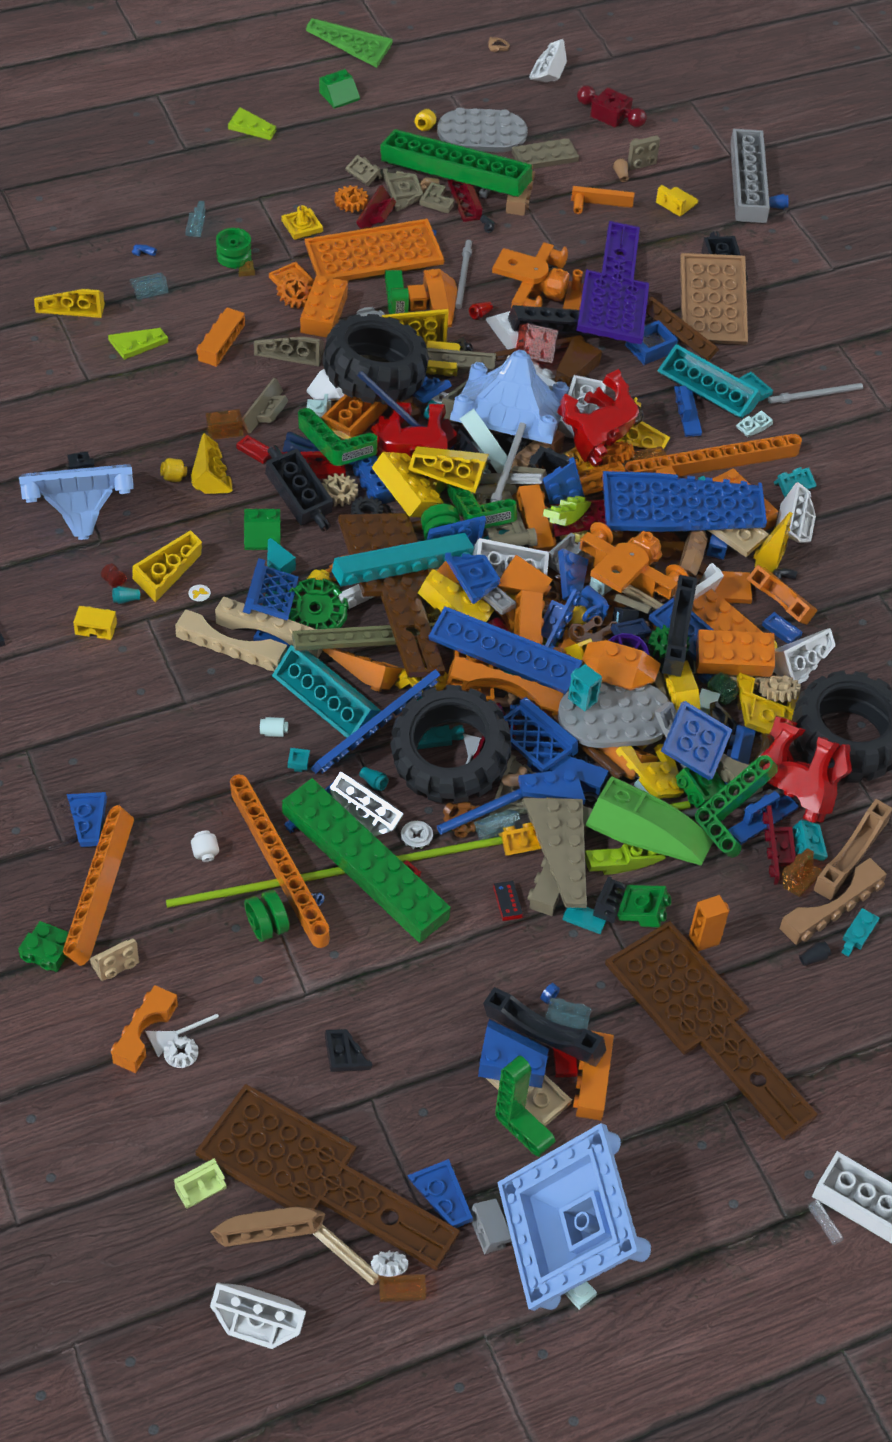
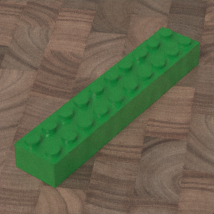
[380,129,532,197]
[282,778,451,943]

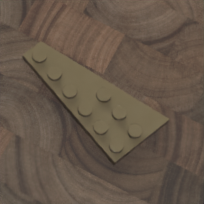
[522,798,587,908]

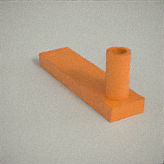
[571,186,635,214]
[563,269,584,310]

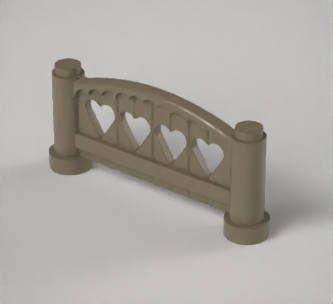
[472,484,538,547]

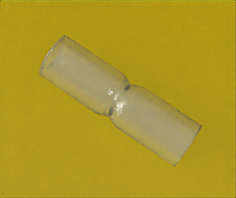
[808,1200,844,1245]

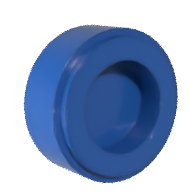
[540,983,560,1004]

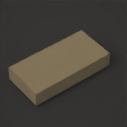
[614,594,653,614]

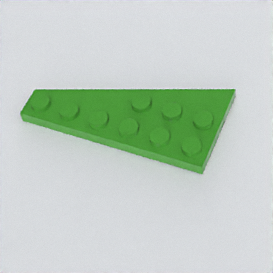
[306,18,393,68]

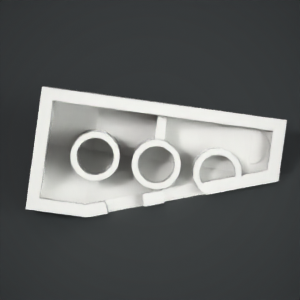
[773,628,835,684]

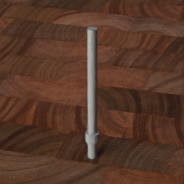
[455,240,472,309]
[768,383,863,404]
[490,422,526,502]

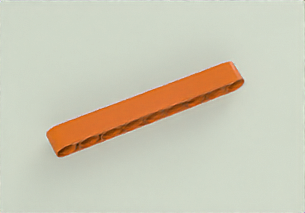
[63,805,134,966]

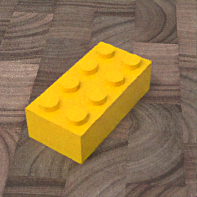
[372,452,444,518]

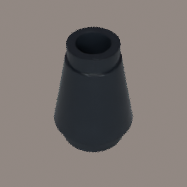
[799,941,831,966]

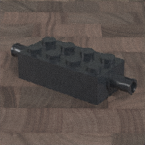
[701,231,748,286]
[265,445,333,532]

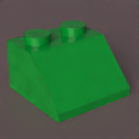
[319,69,360,109]
[244,509,281,550]

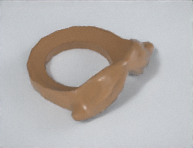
[488,37,510,52]

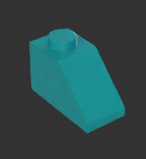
[267,538,296,576]

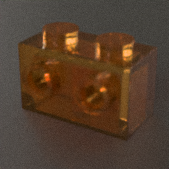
[205,409,243,440]

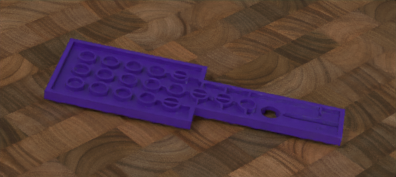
[576,221,649,344]

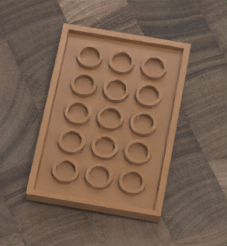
[680,253,748,345]

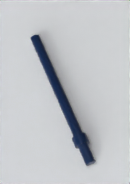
[357,371,425,427]

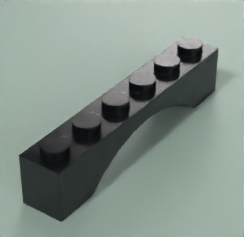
[662,575,697,677]
[483,987,606,1067]

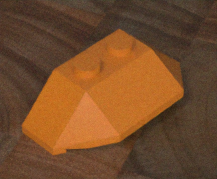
[582,640,661,690]

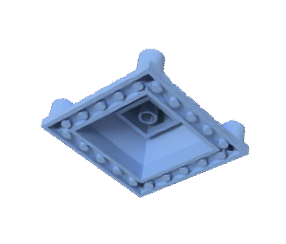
[450,350,569,444]
[19,464,134,540]
[497,1123,651,1311]

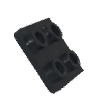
[529,446,570,475]

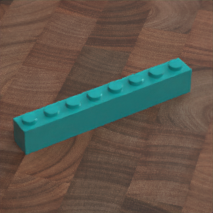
[332,533,474,586]

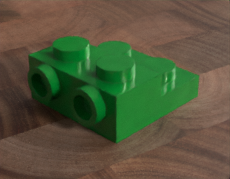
[675,767,726,808]
[618,885,671,927]
[18,921,69,972]

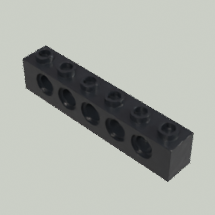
[508,305,600,337]

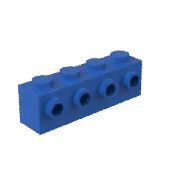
[348,455,395,505]

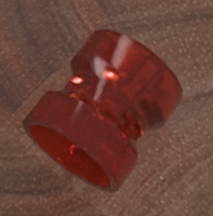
[101,563,126,588]

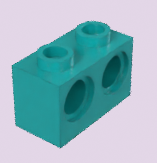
[568,664,602,712]

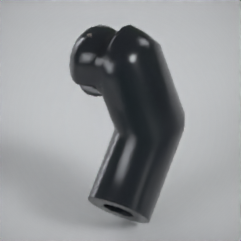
[480,215,495,233]
[772,568,798,580]

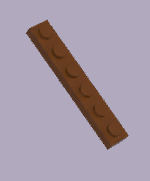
[646,297,719,361]

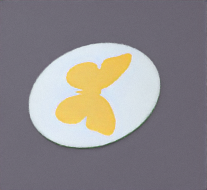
[188,585,211,601]

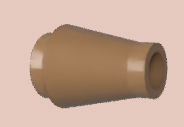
[613,159,629,182]

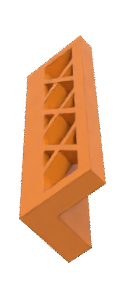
[578,461,626,496]

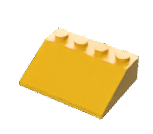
[381,309,449,347]

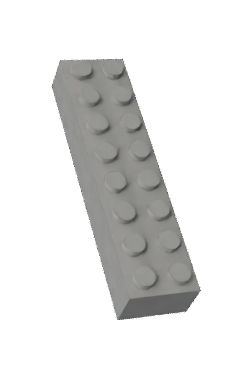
[730,129,770,223]

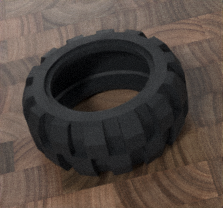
[323,314,429,404]
[791,670,892,783]
[391,685,511,804]

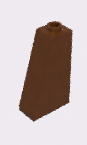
[555,337,602,389]

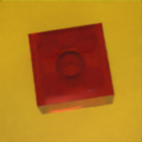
[516,324,558,365]

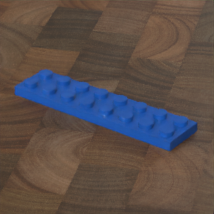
[429,606,582,694]
[311,669,440,774]

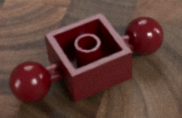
[577,85,647,128]

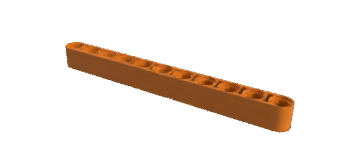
[625,434,802,477]
[230,774,330,948]

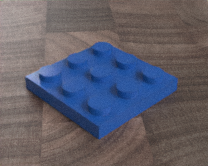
[661,701,732,780]

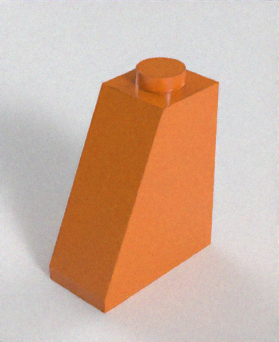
[498,555,553,596]

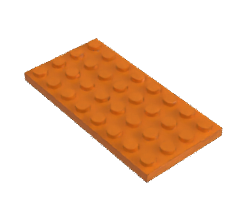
[305,218,444,281]

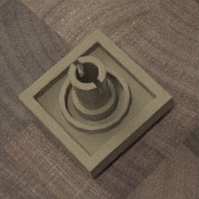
[628,135,660,171]

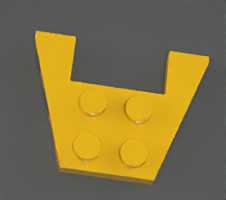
[736,673,799,734]
[616,744,684,799]

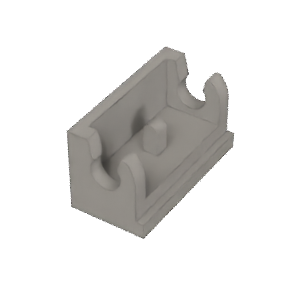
[548,533,584,574]
[470,1199,512,1255]

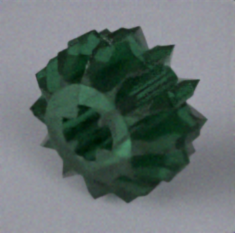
[707,672,739,705]

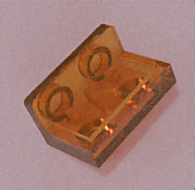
[782,848,822,897]

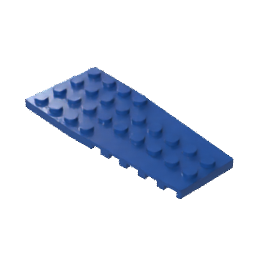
[602,471,767,532]

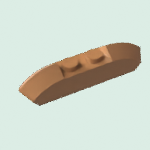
[679,530,708,577]
[210,1207,325,1247]

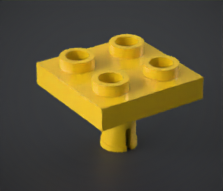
[281,205,323,240]

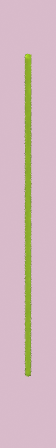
[166,801,690,908]

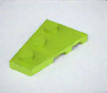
[228,107,276,140]
[108,328,169,360]

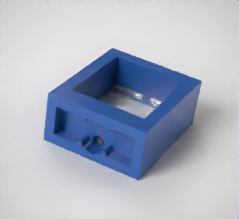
[625,320,678,365]

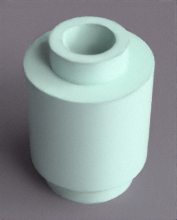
[260,717,288,737]

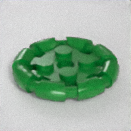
[282,578,349,629]

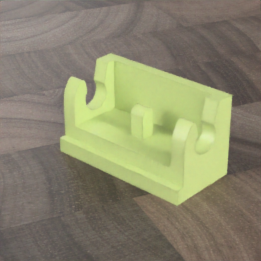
[174,1159,227,1209]

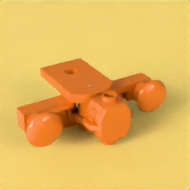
[492,242,569,308]
[579,522,688,600]

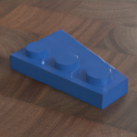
[413,375,452,403]
[427,515,486,546]
[558,549,589,601]
[518,768,585,804]
[67,792,107,847]
[407,1159,473,1228]

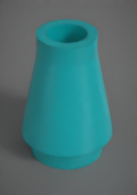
[112,586,140,604]
[359,767,389,791]

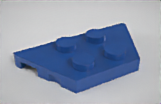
[543,457,584,504]
[445,552,500,604]

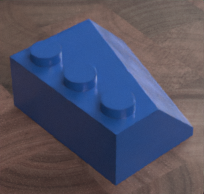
[478,1019,549,1088]

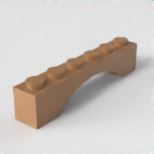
[814,799,892,900]
[779,858,887,945]

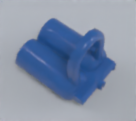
[578,585,609,623]

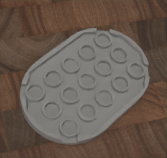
[437,108,527,152]
[558,682,670,748]

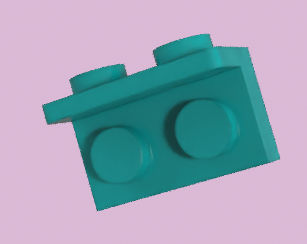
[773,467,817,498]
[792,820,828,863]

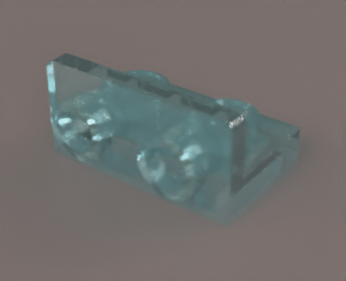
[185,201,206,237]
[130,273,168,299]
[474,809,520,840]
[546,998,591,1029]

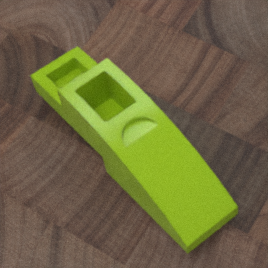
[543,496,591,526]
[585,843,665,875]

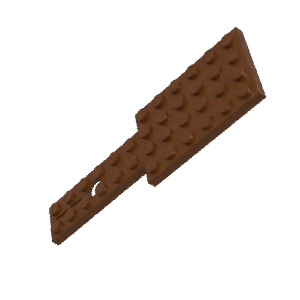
[338,513,445,678]
[605,921,818,1140]
[195,1084,460,1271]

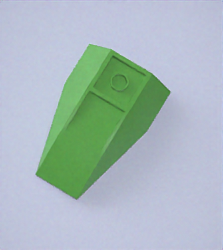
[585,776,713,865]

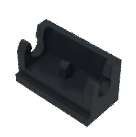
[593,876,626,923]

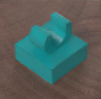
[288,748,310,772]

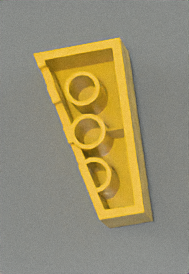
[408,446,489,493]
[133,530,202,603]
[418,569,495,623]
[663,661,701,713]

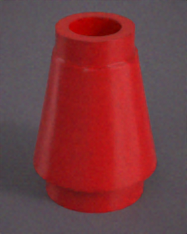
[469,302,493,320]

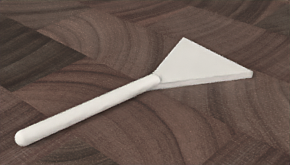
[463,734,481,764]
[145,1014,219,1057]

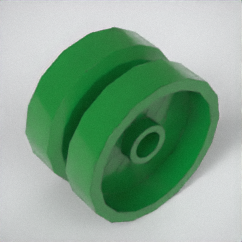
[216,228,252,268]
[421,504,461,540]
[244,889,290,942]

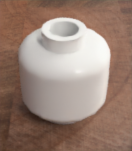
[191,831,219,862]

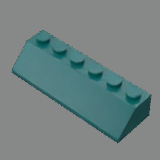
[657,344,762,418]
[272,645,382,738]

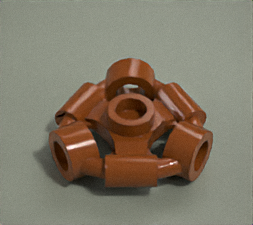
[443,802,483,838]

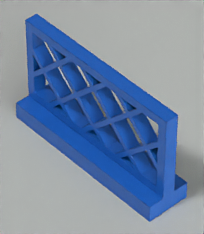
[243,558,299,620]
[504,697,578,772]

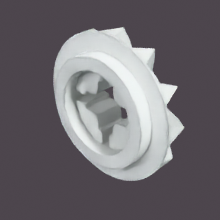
[401,821,433,849]
[164,1035,198,1068]
[371,1250,408,1277]

